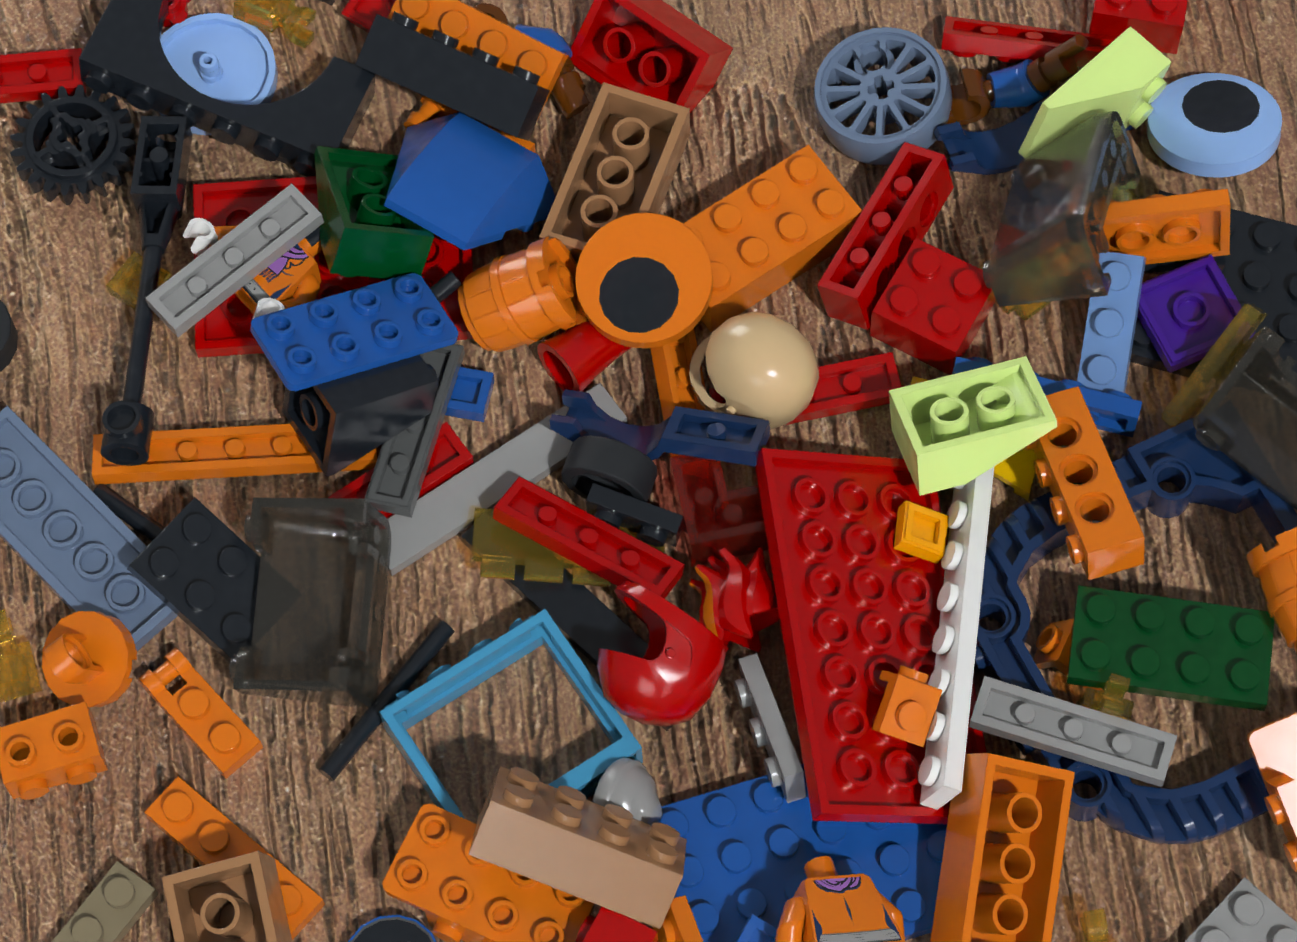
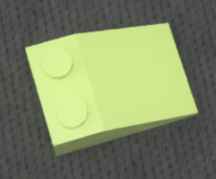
[1018,26,1172,158]
[889,356,1057,496]

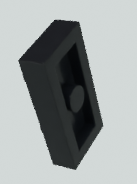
[586,483,684,547]

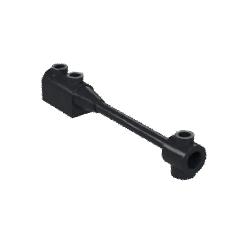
[101,116,193,466]

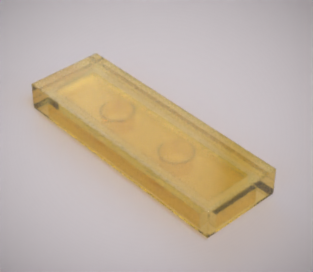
[1161,303,1268,427]

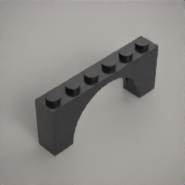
[79,0,376,177]

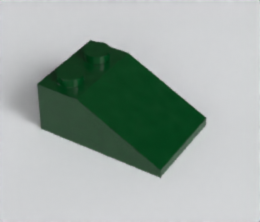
[314,146,434,280]

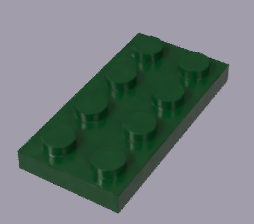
[1066,585,1275,711]

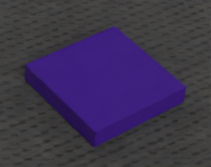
[1137,254,1255,373]

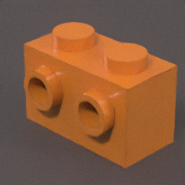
[0,701,108,800]

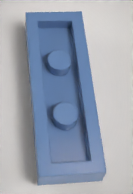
[1077,250,1146,393]

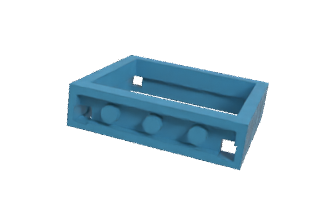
[380,609,643,818]

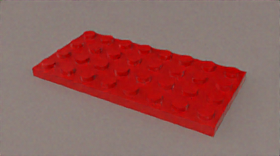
[755,448,987,824]

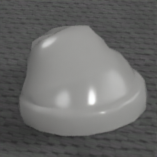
[593,757,662,825]

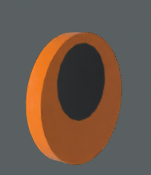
[575,213,713,349]

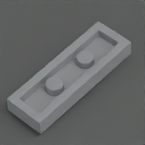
[734,653,806,803]

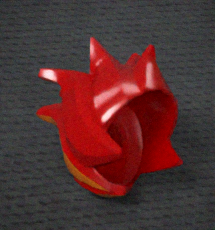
[689,547,780,652]

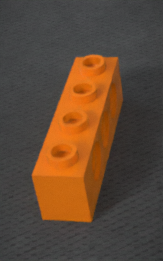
[1025,386,1145,580]

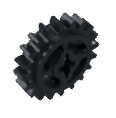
[10,85,138,205]

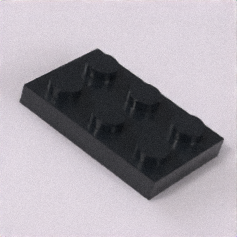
[127,497,301,667]

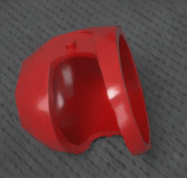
[597,581,727,727]

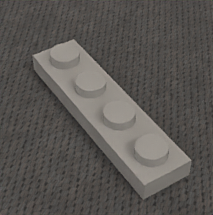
[145,184,324,337]
[969,676,1177,787]

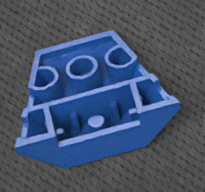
[384,112,556,251]

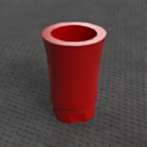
[537,319,632,392]

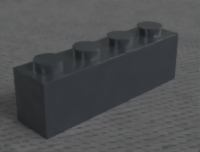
[355,11,550,140]

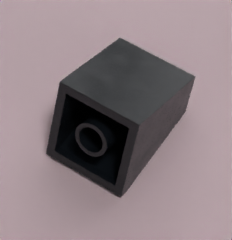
[282,355,439,477]

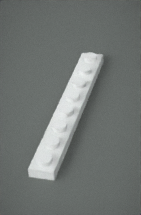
[918,467,994,810]

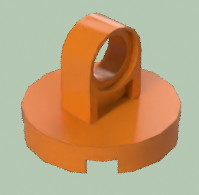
[42,611,137,707]

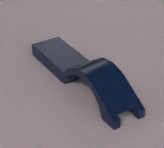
[934,101,1134,175]
[549,389,770,466]

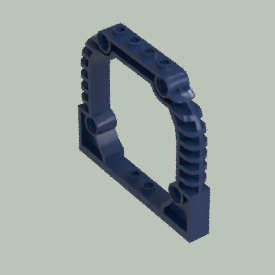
[974,401,1297,844]

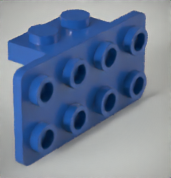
[250,273,458,391]

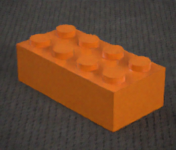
[683,144,862,332]
[930,753,1075,942]

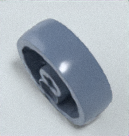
[814,27,952,165]

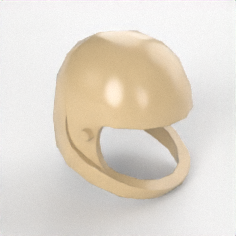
[689,312,819,430]

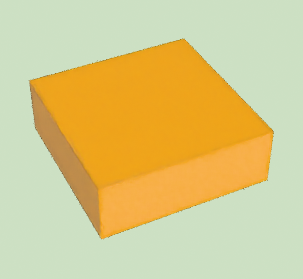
[894,500,949,564]

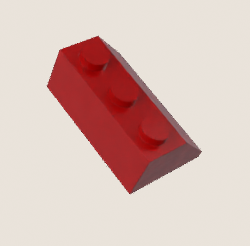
[571,0,733,113]

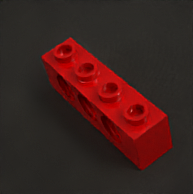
[817,142,954,330]

